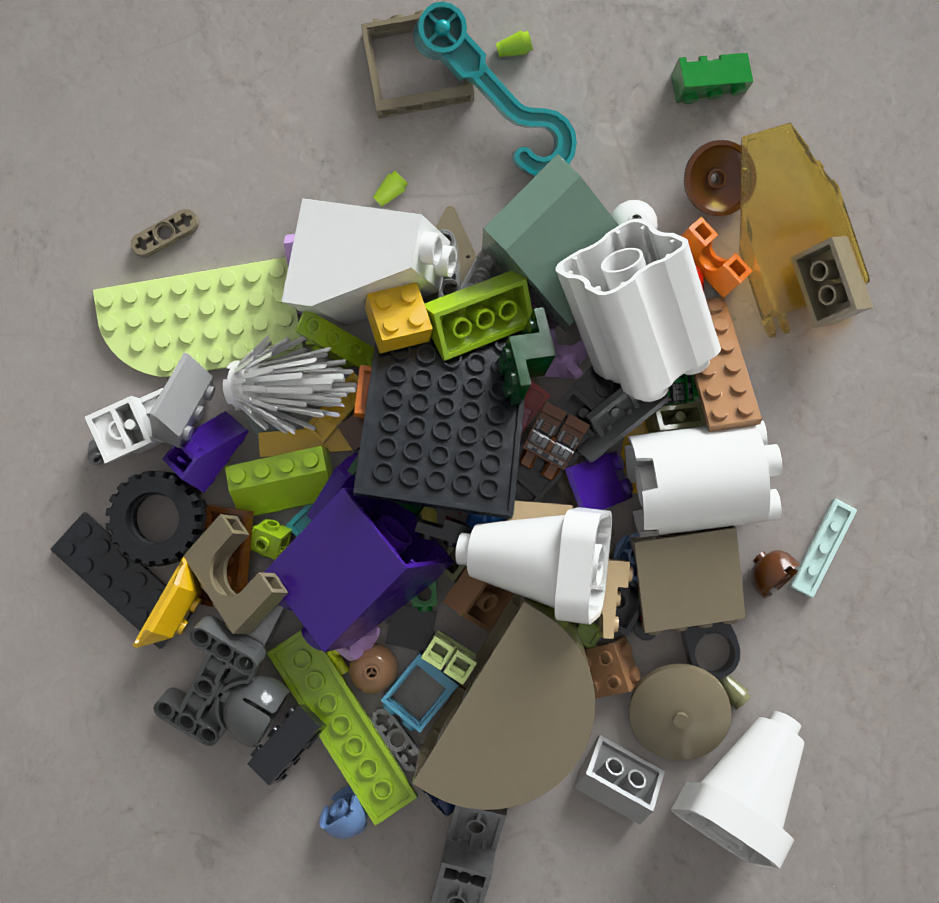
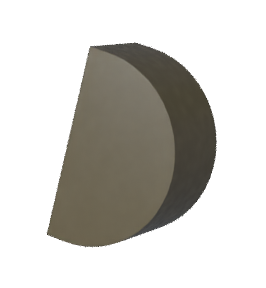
[412,593,595,810]

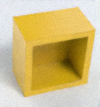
[364,282,433,353]

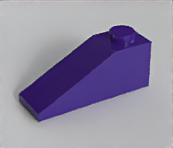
[307,452,358,521]

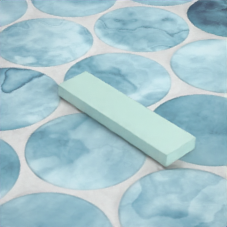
[789,499,857,598]

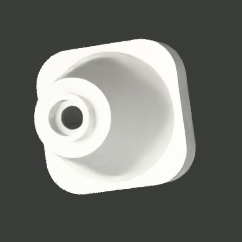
[456,507,612,625]
[671,711,805,870]

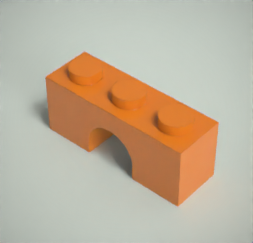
[681,217,752,298]

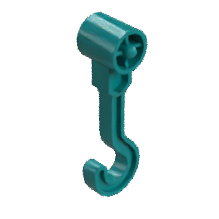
[413,1,577,177]

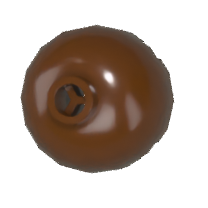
[750,550,802,599]

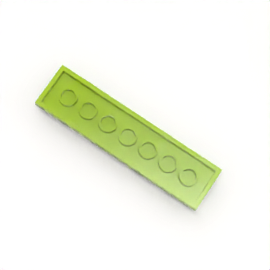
[267,630,418,826]

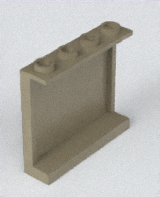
[629,526,746,635]

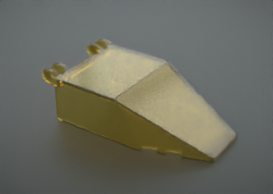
[739,122,870,338]

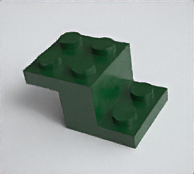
[497,307,556,405]

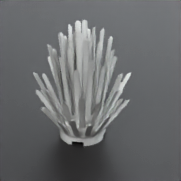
[223,335,357,434]

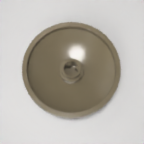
[629,664,731,761]

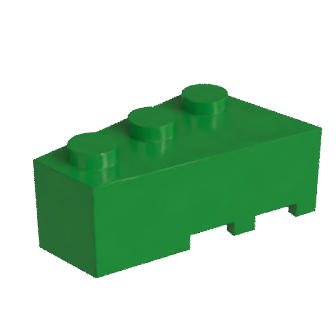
[671,53,753,104]

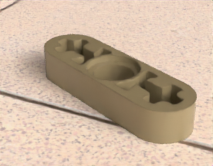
[131,209,199,257]

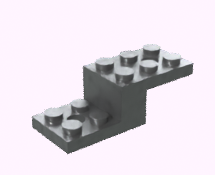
[430,805,507,903]

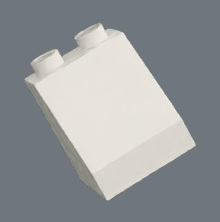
[281,198,457,326]

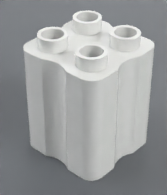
[555,219,721,402]

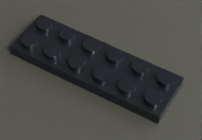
[50,512,196,649]

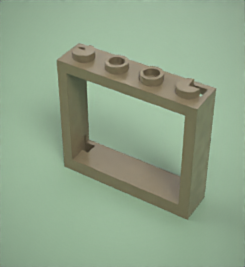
[361,10,474,119]

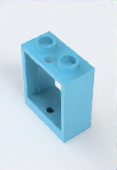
[381,651,459,733]

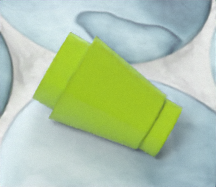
[496,30,533,57]
[372,170,408,207]

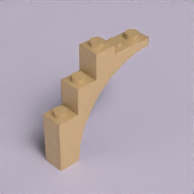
[506,500,633,639]

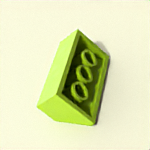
[425,271,532,361]
[225,446,333,517]

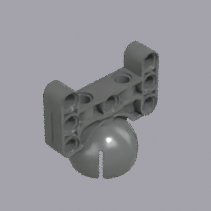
[153,615,289,748]

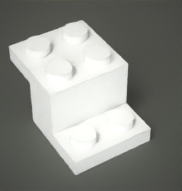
[85,388,165,464]

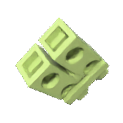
[421,630,477,685]

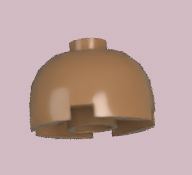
[349,643,399,694]

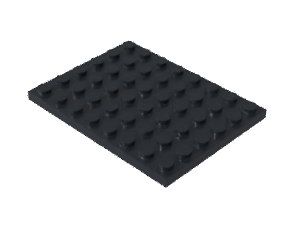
[353,330,525,519]

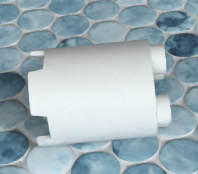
[625,420,782,537]

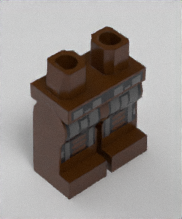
[519,401,590,481]

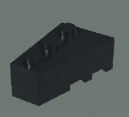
[247,705,327,785]

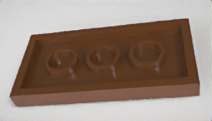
[199,505,254,607]

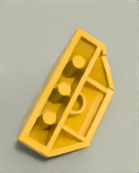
[132,556,202,648]

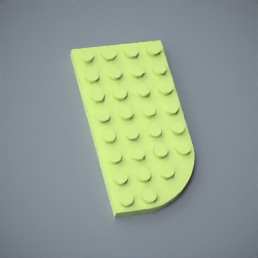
[93,257,304,378]

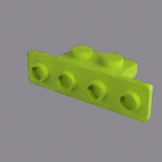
[295,311,374,369]

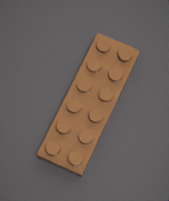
[693,297,762,432]

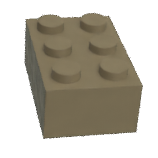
[790,236,873,328]

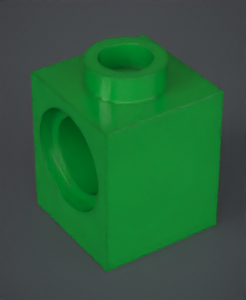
[412,580,438,611]

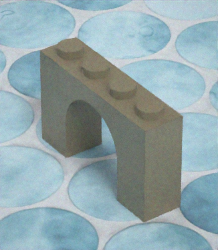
[183,514,288,634]

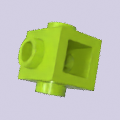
[250,519,292,560]

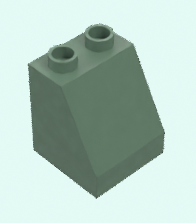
[482,154,619,332]

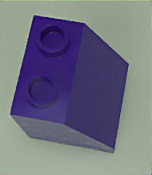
[264,488,454,652]

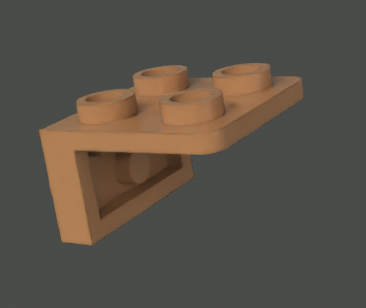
[585,635,641,699]

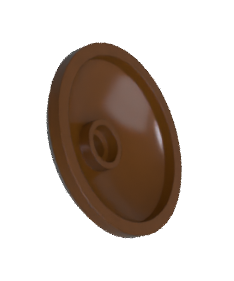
[684,140,756,216]

